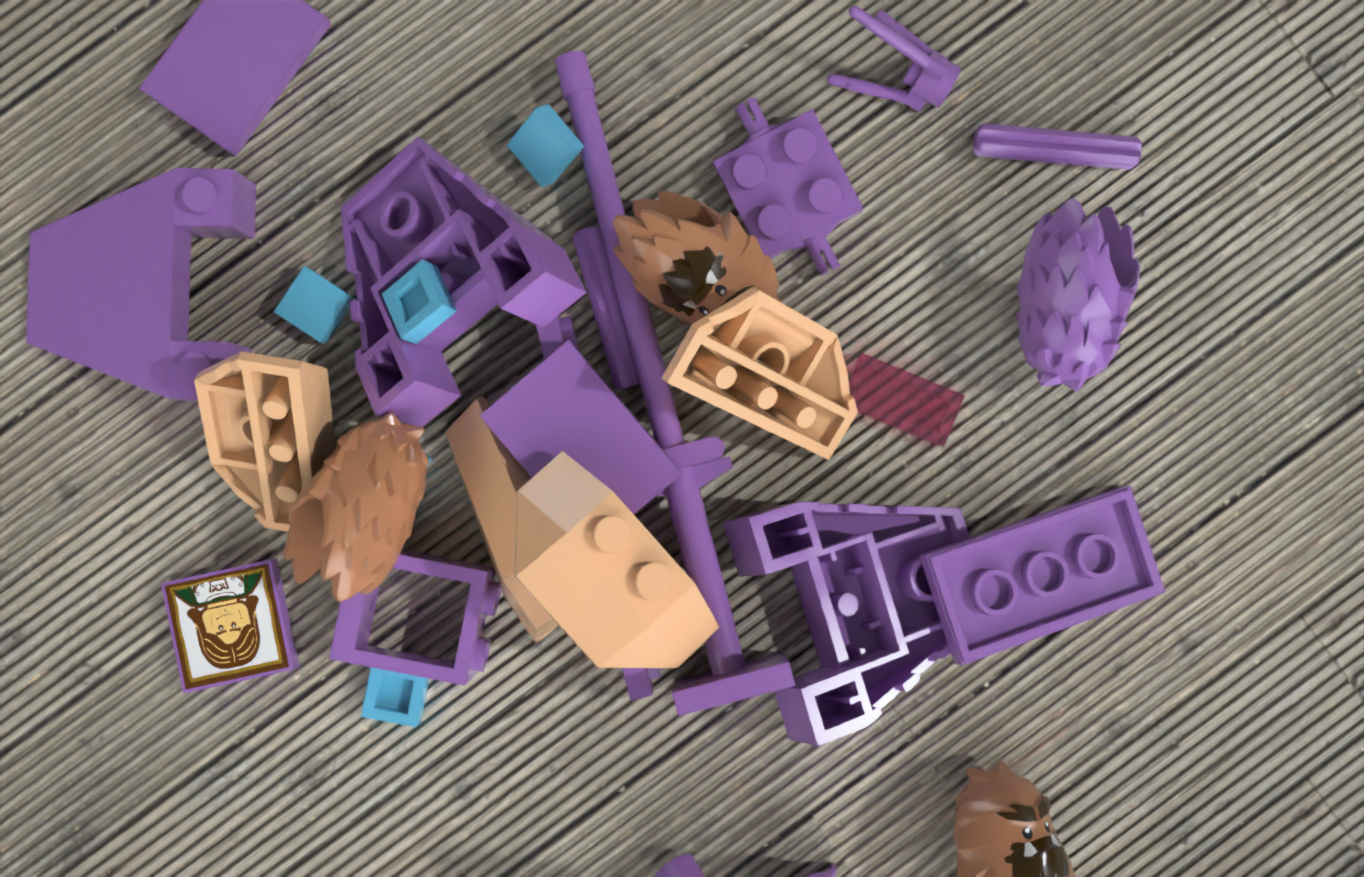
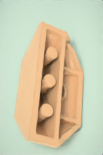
[661,287,858,460]
[194,351,335,532]
[515,451,719,668]

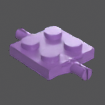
[713,98,864,277]

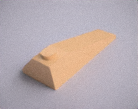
[445,397,559,643]

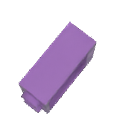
[329,549,501,685]

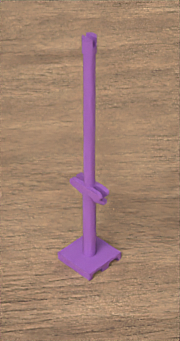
[555,51,796,716]

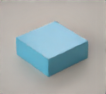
[506,104,585,187]
[382,260,457,344]
[274,266,356,345]
[361,667,429,727]

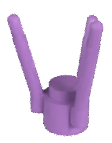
[827,6,961,112]

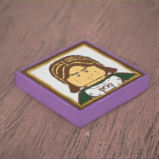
[161,558,300,694]

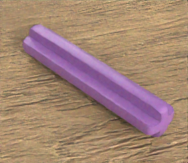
[973,123,1142,170]
[573,227,640,390]

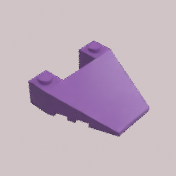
[341,137,587,427]
[26,168,256,402]
[723,501,970,746]

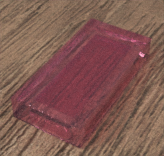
[848,353,965,448]

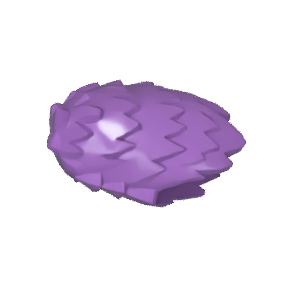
[1016,198,1140,392]

